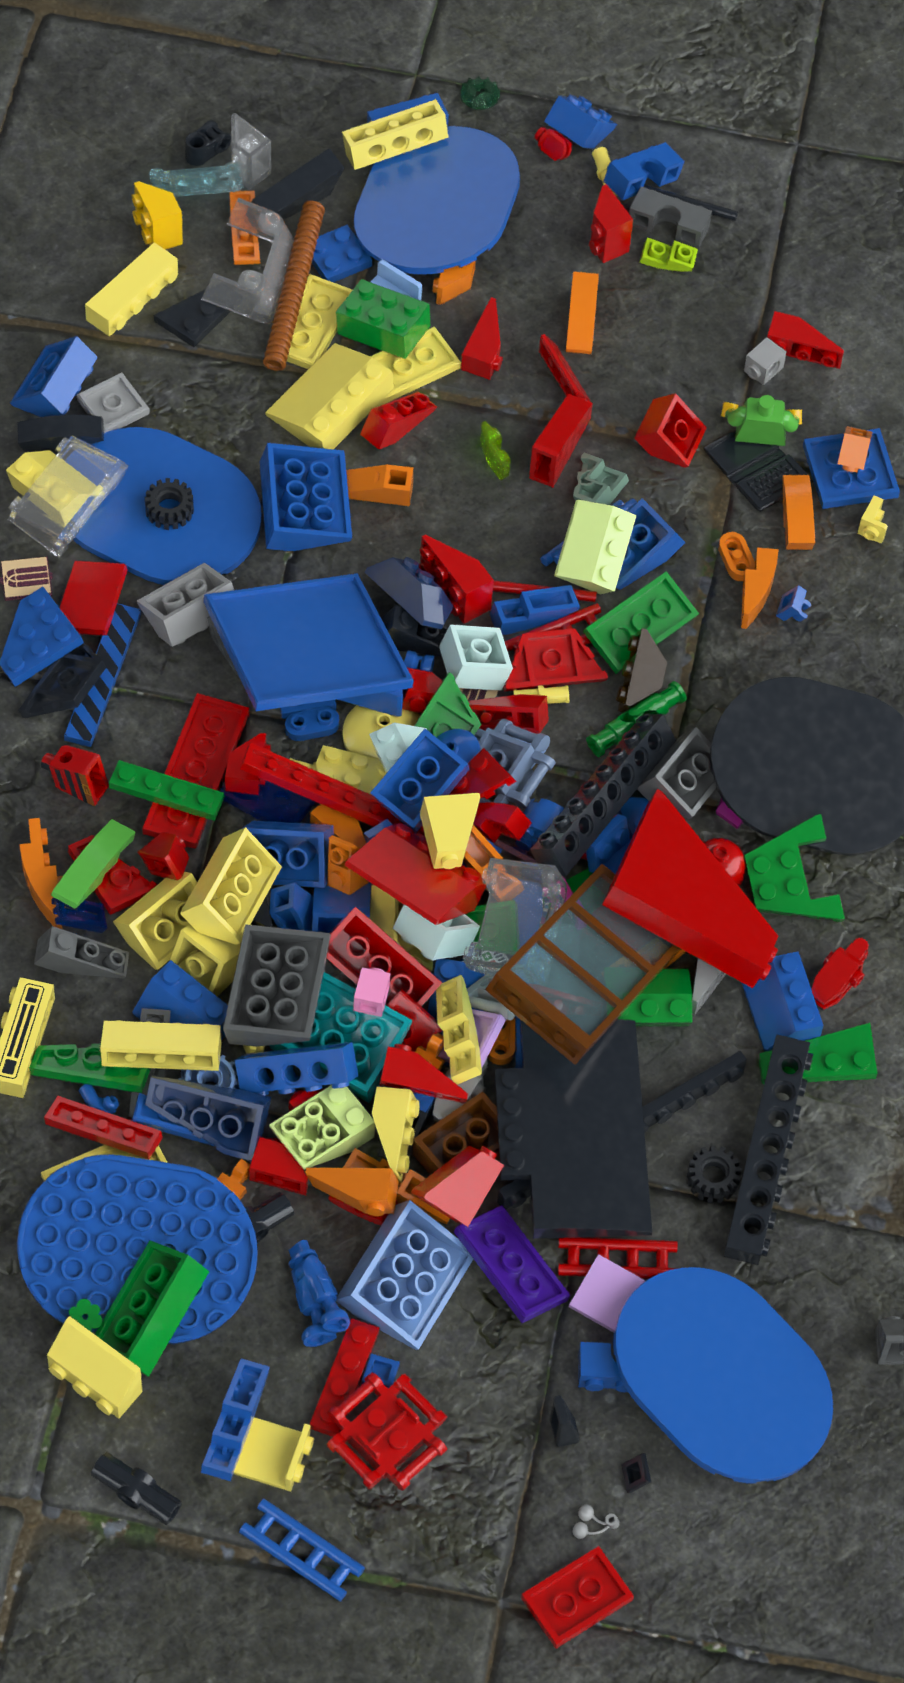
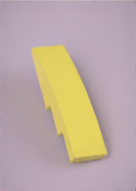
[436,975,482,1085]

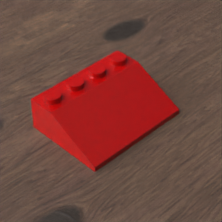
[345,823,488,925]

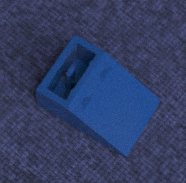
[312,882,371,933]

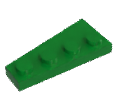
[759,1023,877,1084]

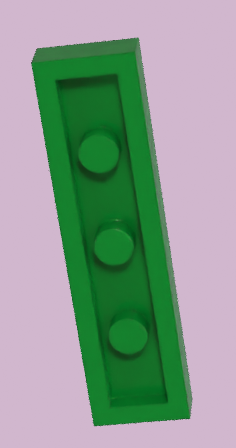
[109,760,224,821]

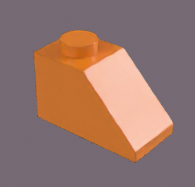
[838,426,872,472]

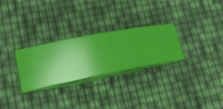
[51,819,136,909]

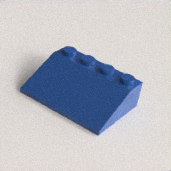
[260,443,352,551]

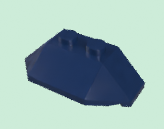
[365,557,454,629]

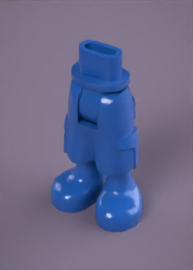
[289,1240,350,1347]

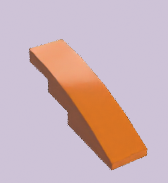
[343,1148,450,1224]

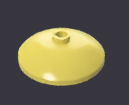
[342,705,420,759]

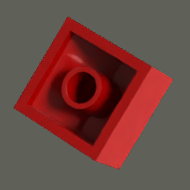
[589,184,633,263]
[634,393,707,468]

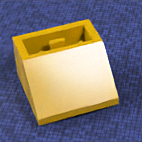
[132,181,183,250]

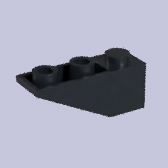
[381,605,449,657]

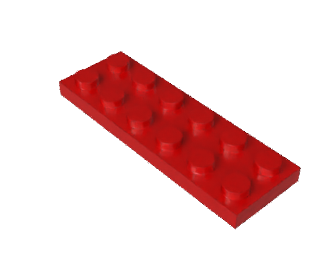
[142,693,249,849]

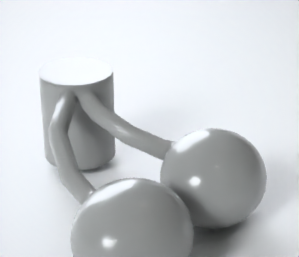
[573,1504,620,1539]

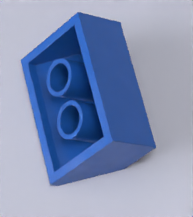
[10,336,98,417]
[370,728,470,834]
[242,821,334,888]
[741,952,823,1052]
[132,960,228,1041]

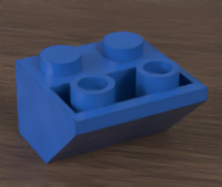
[544,94,617,149]

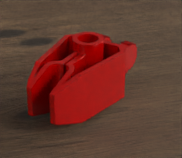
[811,937,869,1010]

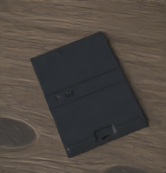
[704,430,813,512]

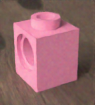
[354,967,390,1017]

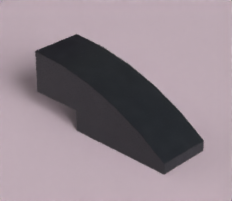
[18,415,104,454]

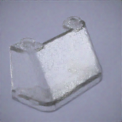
[8,436,129,559]
[463,858,567,988]

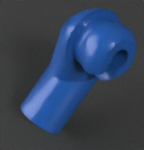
[79,1084,119,1114]

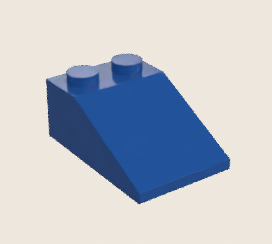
[616,498,685,590]

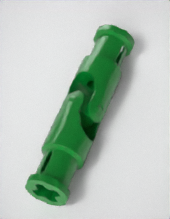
[586,681,687,757]

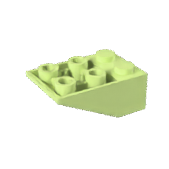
[269,1085,375,1170]

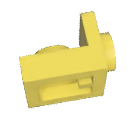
[857,495,888,543]

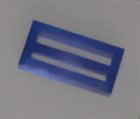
[51,897,108,933]

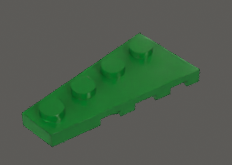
[29,1043,151,1093]

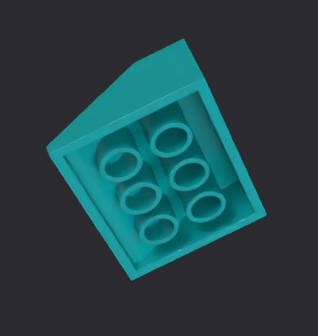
[270,972,412,1103]

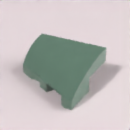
[573,453,629,505]

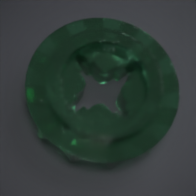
[460,75,500,110]

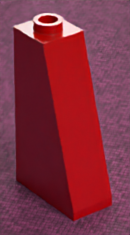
[529,394,593,488]

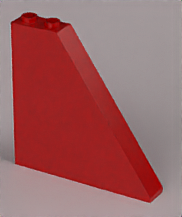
[602,789,778,988]

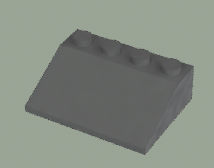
[223,924,331,1047]

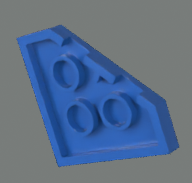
[0,586,84,687]

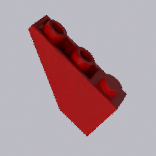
[767,311,844,369]
[360,392,437,450]

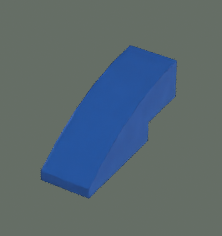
[489,585,580,635]

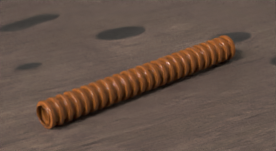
[263,201,325,371]

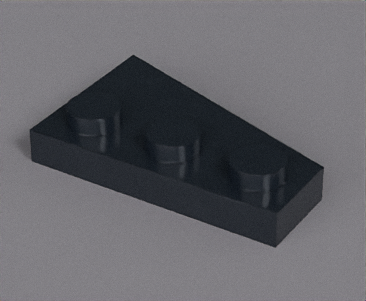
[154,280,243,347]

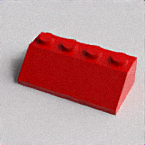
[327,906,442,1007]

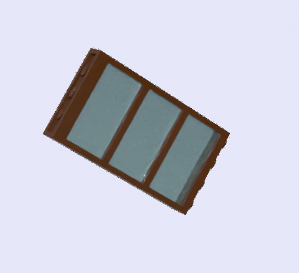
[485,864,681,1065]

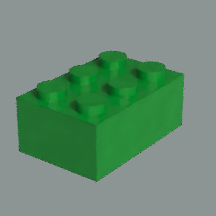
[336,279,431,359]

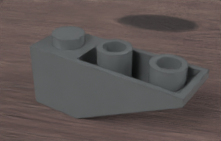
[34,926,129,979]

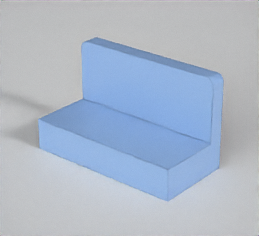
[371,259,422,300]

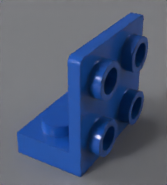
[586,814,631,874]

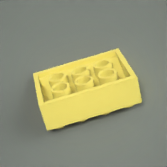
[265,343,394,449]

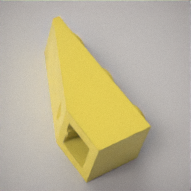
[372,1087,419,1183]

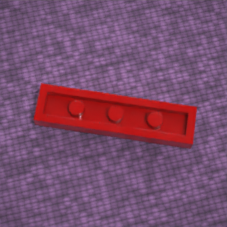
[44,1096,163,1160]
[310,1318,380,1437]

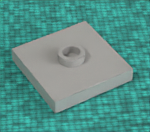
[77,373,150,433]

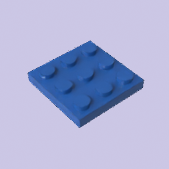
[803,428,900,509]

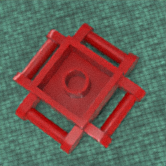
[326,1372,448,1491]

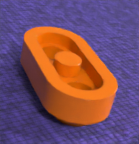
[718,532,755,581]
[487,1017,515,1065]

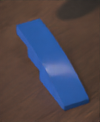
[201,1359,270,1481]

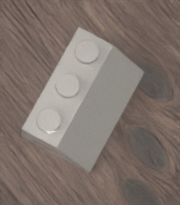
[137,563,234,647]

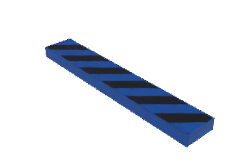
[64,603,141,747]

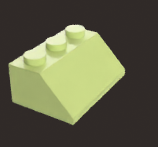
[554,500,636,594]

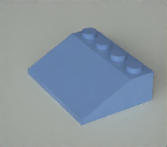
[337,1200,473,1350]

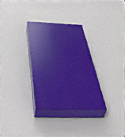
[454,1205,571,1323]

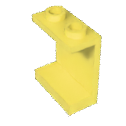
[234,1417,314,1492]

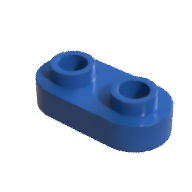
[285,707,339,741]

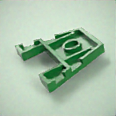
[744,814,845,922]

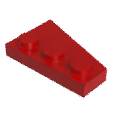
[449,748,517,799]
[68,835,157,915]

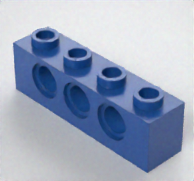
[235,1042,358,1095]

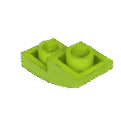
[639,237,698,271]

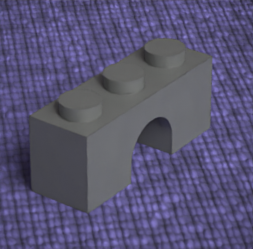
[629,187,712,249]

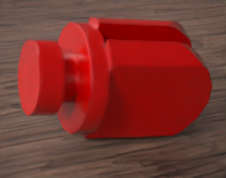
[534,127,572,161]

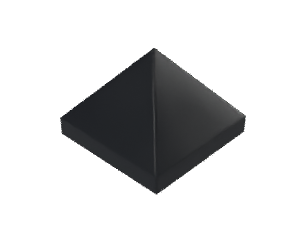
[621,1453,651,1493]

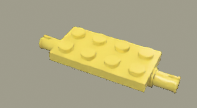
[289,745,386,794]

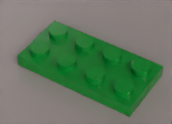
[583,571,699,674]

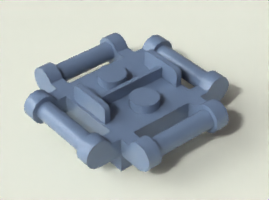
[474,719,556,809]

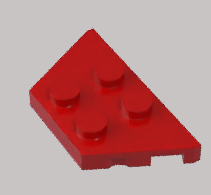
[504,628,608,692]

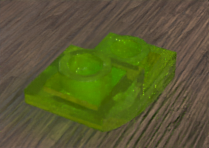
[480,421,511,480]

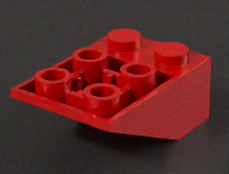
[419,535,494,624]

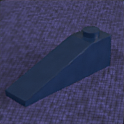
[145,1076,271,1161]

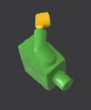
[721,395,802,446]

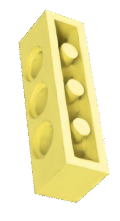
[342,100,448,170]

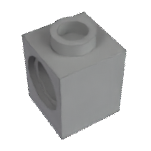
[744,337,786,385]

